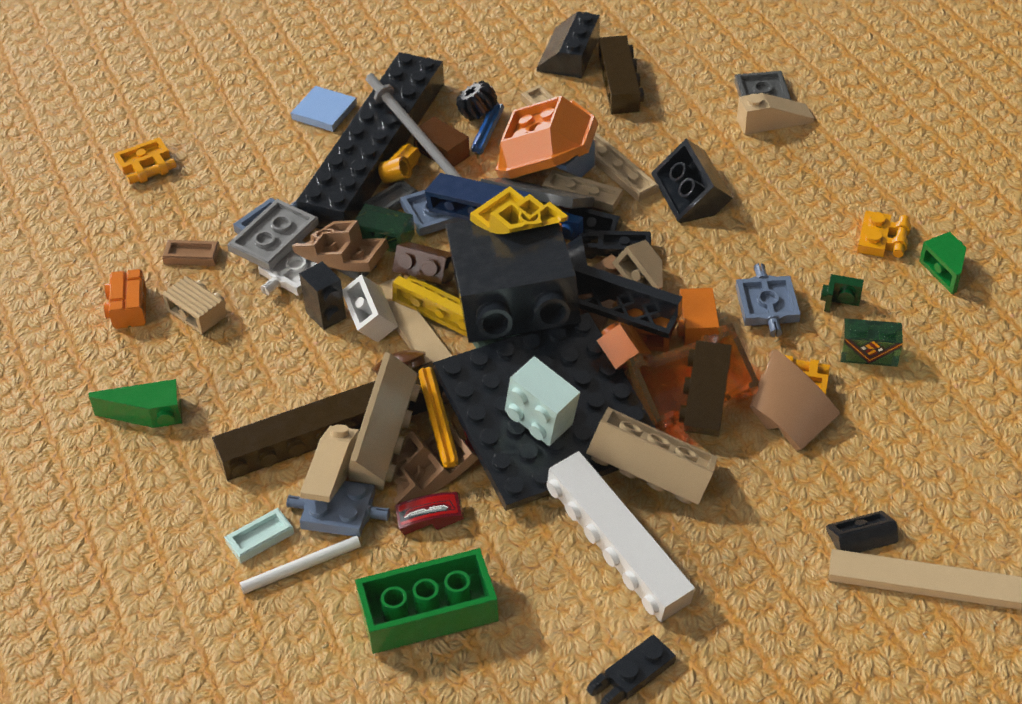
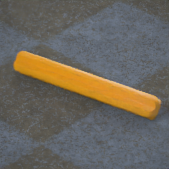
[419,367,458,469]

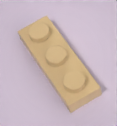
[542,169,623,213]

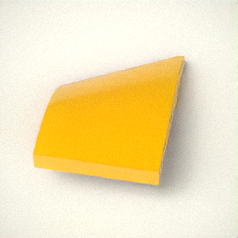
[470,186,568,234]

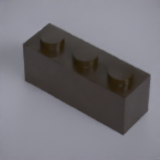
[679,340,732,437]

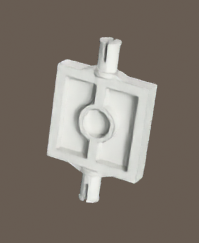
[258,241,331,296]

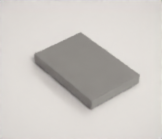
[227,199,319,271]

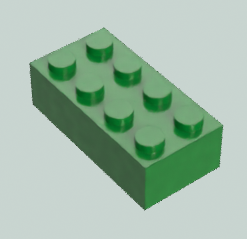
[355,548,499,654]

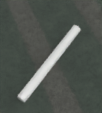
[239,536,361,594]

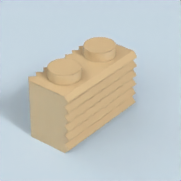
[163,276,227,335]

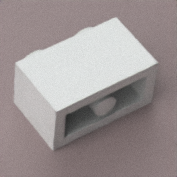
[342,274,398,342]

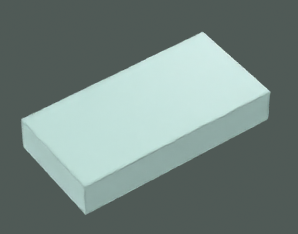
[224,508,295,563]

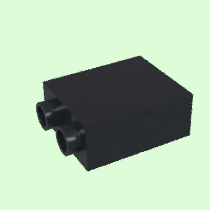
[446,220,581,343]

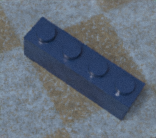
[425,173,531,220]

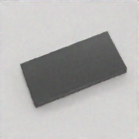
[480,178,595,209]

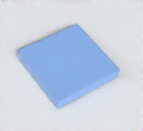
[291,86,357,132]

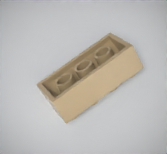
[348,352,421,490]
[586,407,717,505]

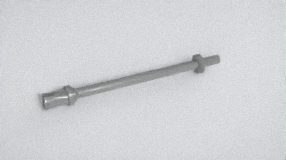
[366,73,462,177]

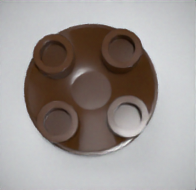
[371,350,426,375]

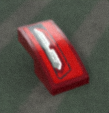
[395,492,465,535]

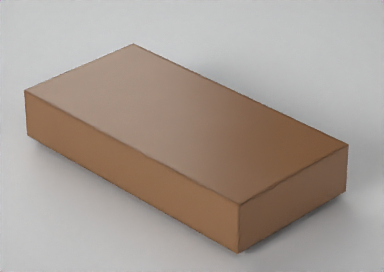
[162,240,220,266]

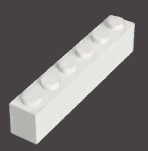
[547,451,695,622]

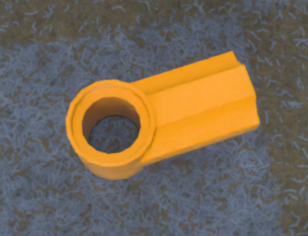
[378,144,421,184]

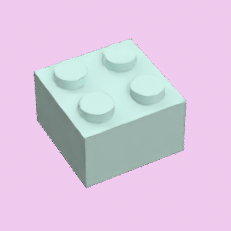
[505,356,580,446]

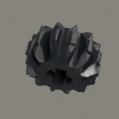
[456,81,498,121]

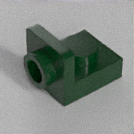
[820,274,864,312]

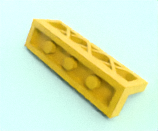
[392,275,467,337]

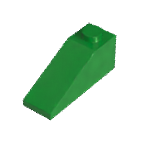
[89,379,182,428]

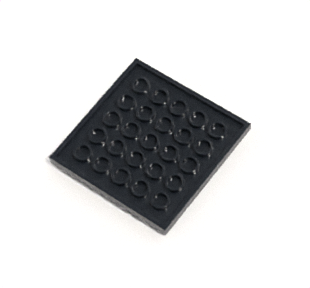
[433,312,657,511]

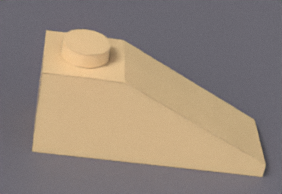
[737,93,814,135]
[300,425,359,503]

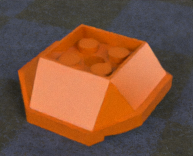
[495,96,598,179]

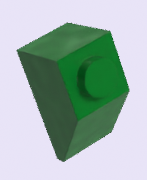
[919,232,966,294]

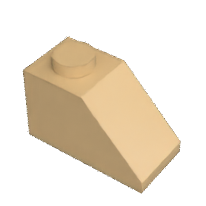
[612,240,663,289]

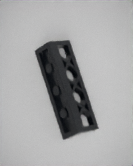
[574,263,682,339]

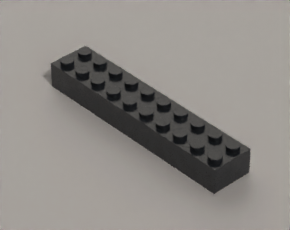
[296,52,444,229]

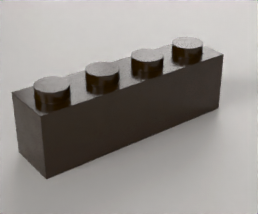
[599,35,644,114]

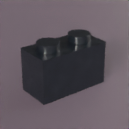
[299,261,346,330]

